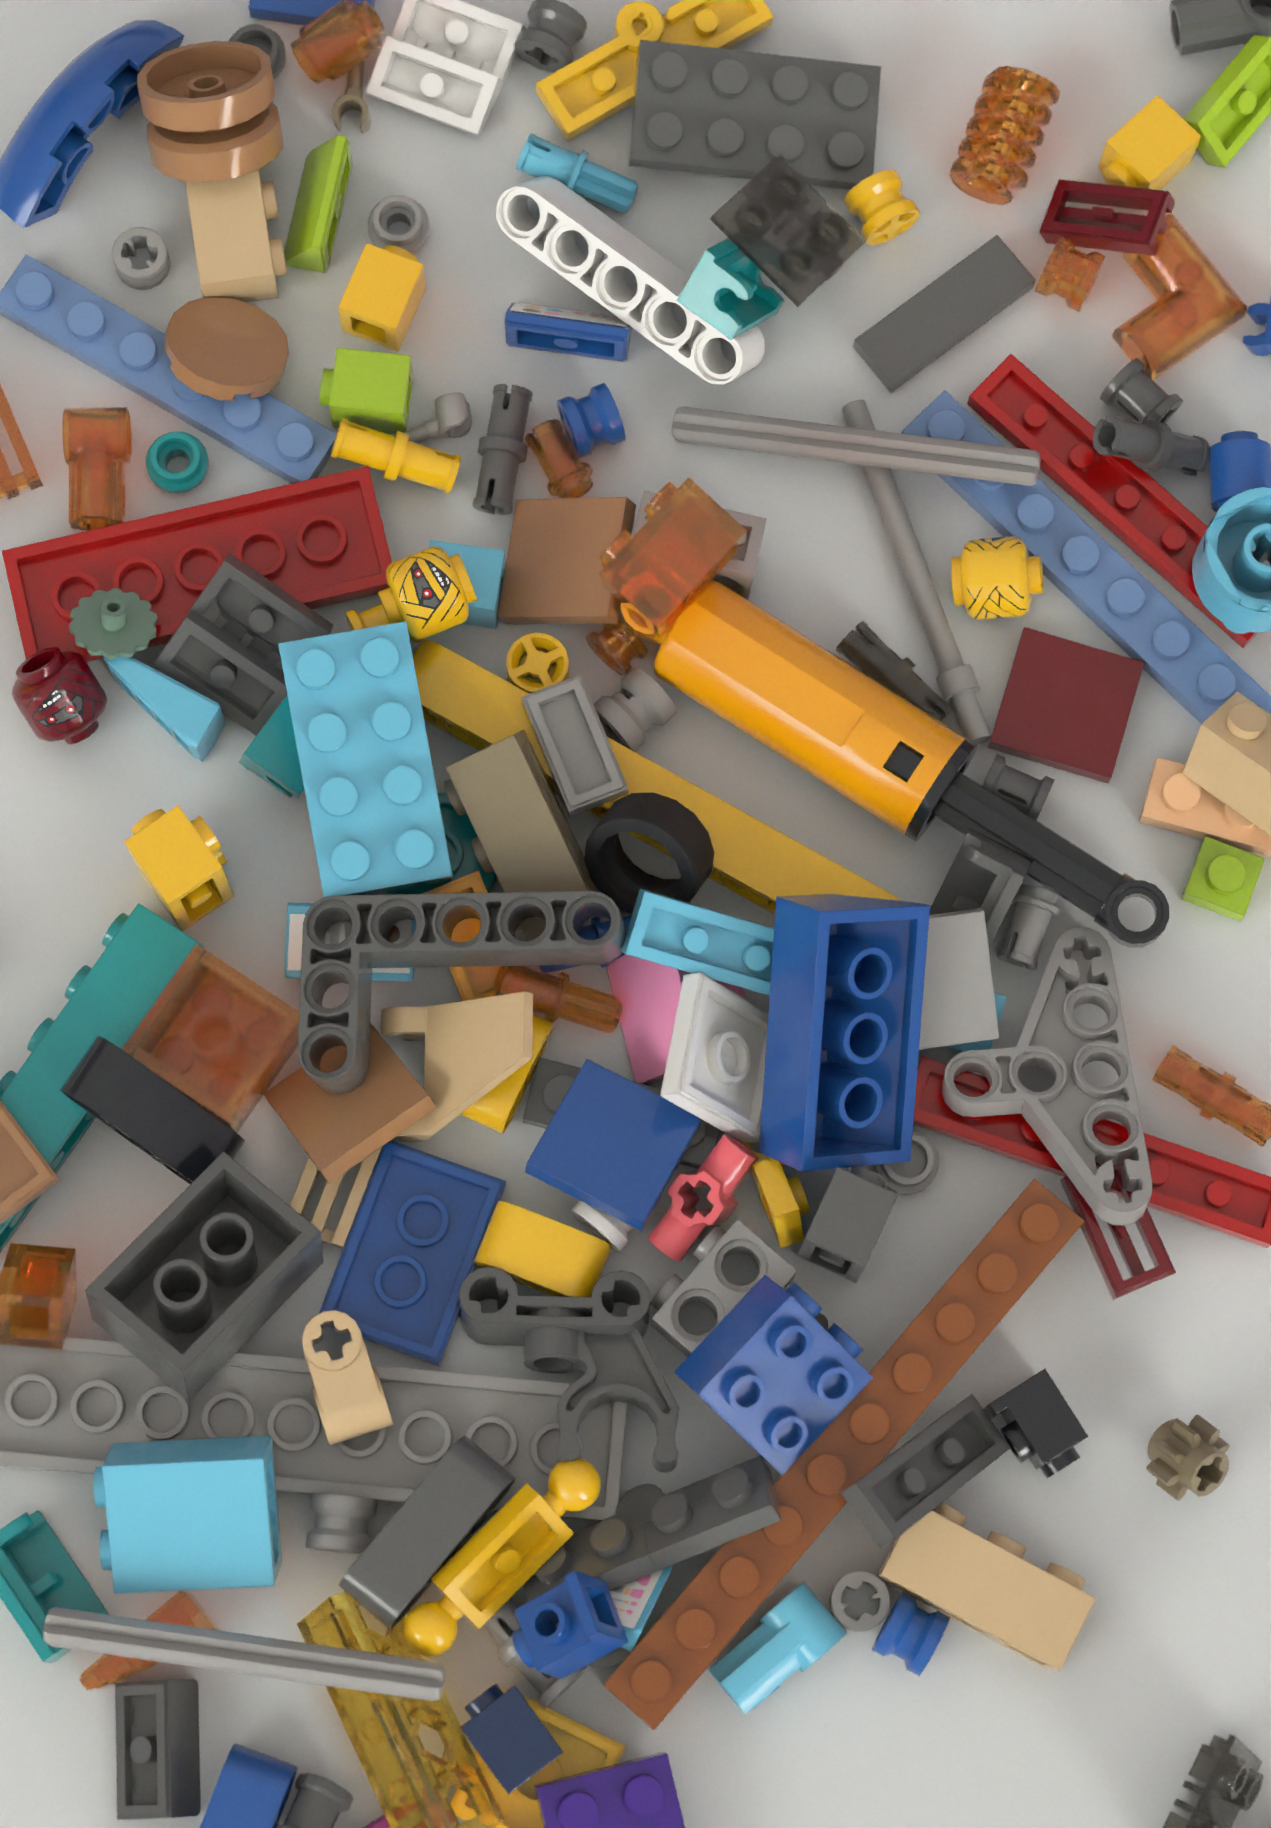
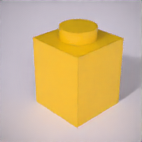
[1098,95,1201,190]
[338,243,426,352]

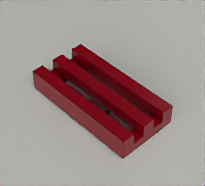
[1039,179,1175,256]
[1060,1163,1176,1300]

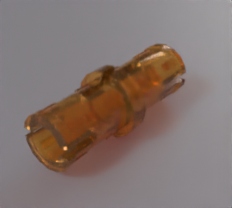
[1151,1045,1271,1147]

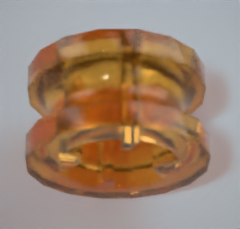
[586,619,648,676]

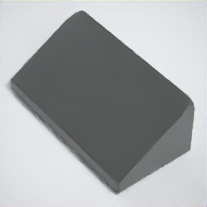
[115,1679,201,1820]

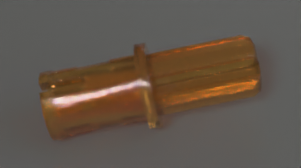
[493,966,623,1033]

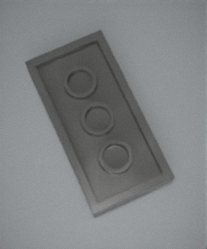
[629,40,881,190]

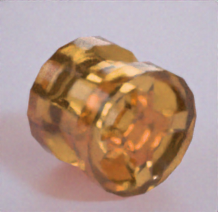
[1035,236,1106,312]

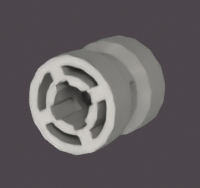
[593,667,677,752]

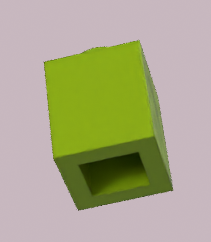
[320,348,414,434]

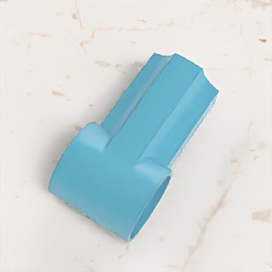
[709,1581,847,1714]

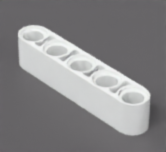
[496,176,765,385]

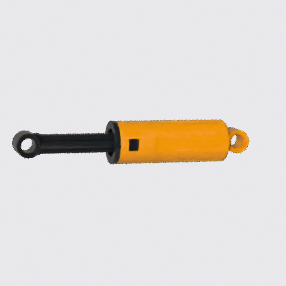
[621,572,1169,947]

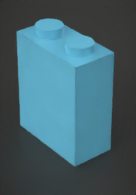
[93,1435,282,1594]

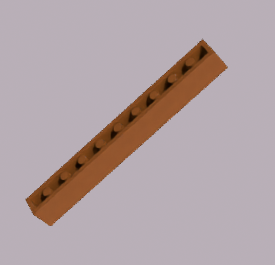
[603,1178,1085,1730]

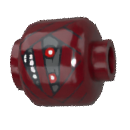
[12,647,107,744]

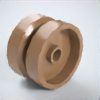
[137,41,284,182]

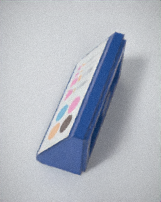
[505,302,632,362]

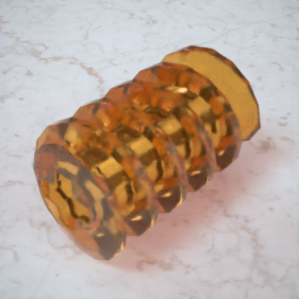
[950,66,1060,205]

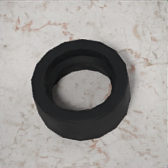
[584,792,714,914]

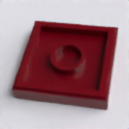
[988,627,1144,783]

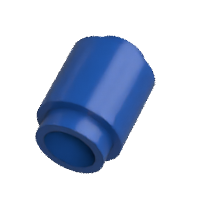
[1209,431,1271,512]

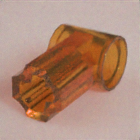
[62,407,132,531]

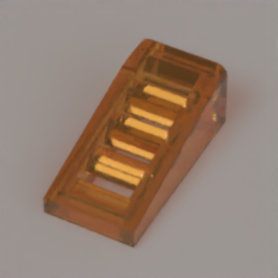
[79,1591,221,1691]

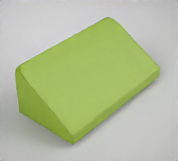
[284,135,352,273]

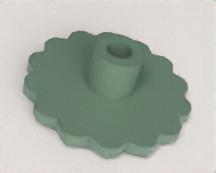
[69,588,157,660]

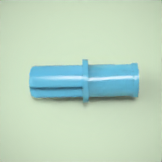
[516,133,638,213]

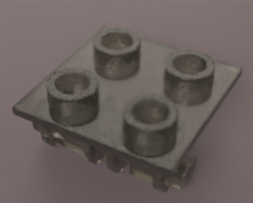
[710,154,866,307]
[1162,1734,1263,1828]

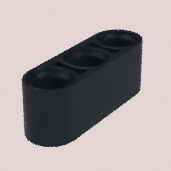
[60,1036,245,1184]

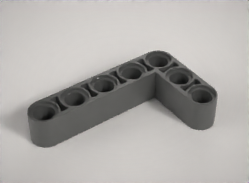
[298,891,627,1095]

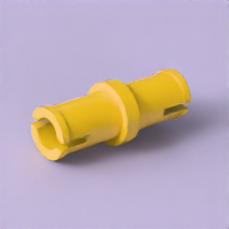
[331,418,461,494]

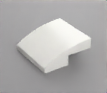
[365,0,526,136]

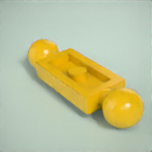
[403,1458,601,1656]

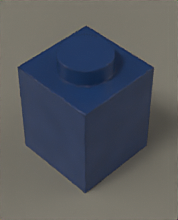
[460,1683,563,1795]

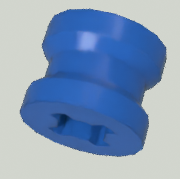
[557,383,626,458]
[872,1591,950,1676]

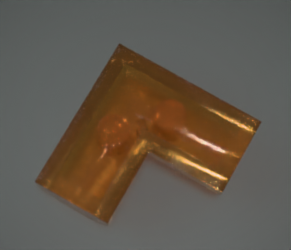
[1112,214,1248,380]

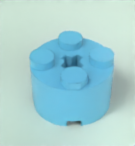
[1192,487,1271,634]

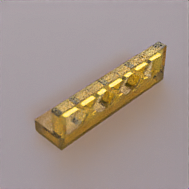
[297,1592,505,1828]

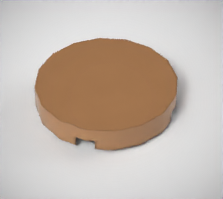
[163,296,289,401]

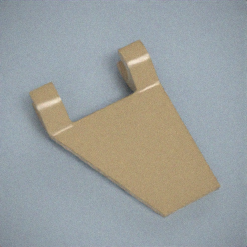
[381,991,533,1142]

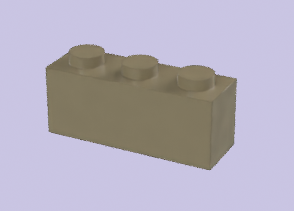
[444,730,601,941]

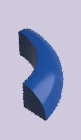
[0,20,185,228]

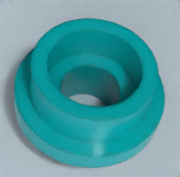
[146,431,209,493]

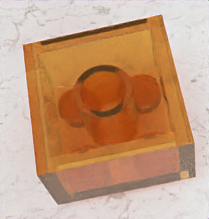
[599,477,747,638]
[122,944,299,1133]

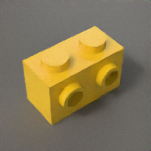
[124,805,234,932]

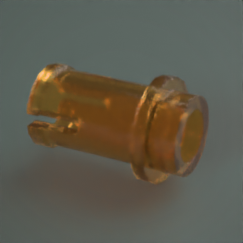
[525,419,593,499]

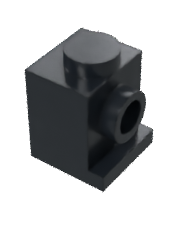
[983,1369,1089,1478]

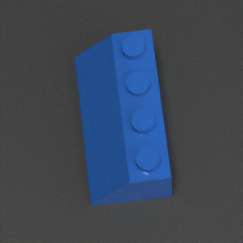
[759,894,930,1172]

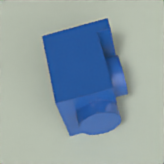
[512,1571,629,1679]

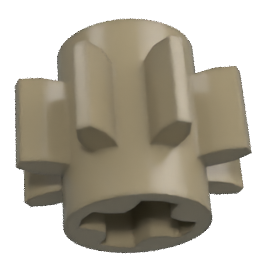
[1146,1414,1230,1501]

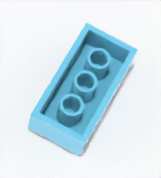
[278,621,452,898]

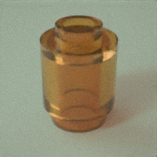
[291,0,384,84]

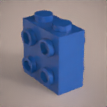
[674,1275,873,1475]

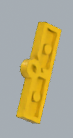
[535,0,774,141]

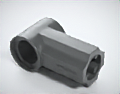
[1169,0,1271,56]

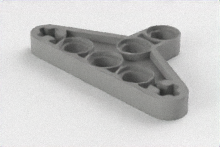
[942,927,1152,1226]

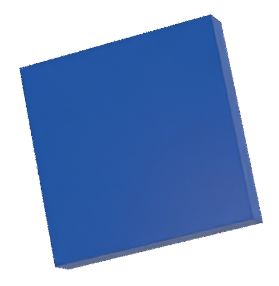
[525,1059,702,1231]

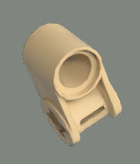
[302,1310,393,1445]

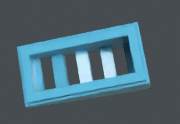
[104,656,226,762]

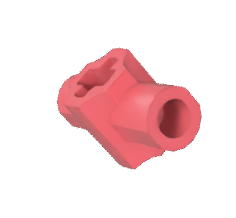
[648,1134,758,1262]

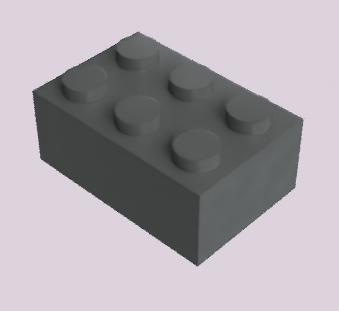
[85,1151,324,1401]

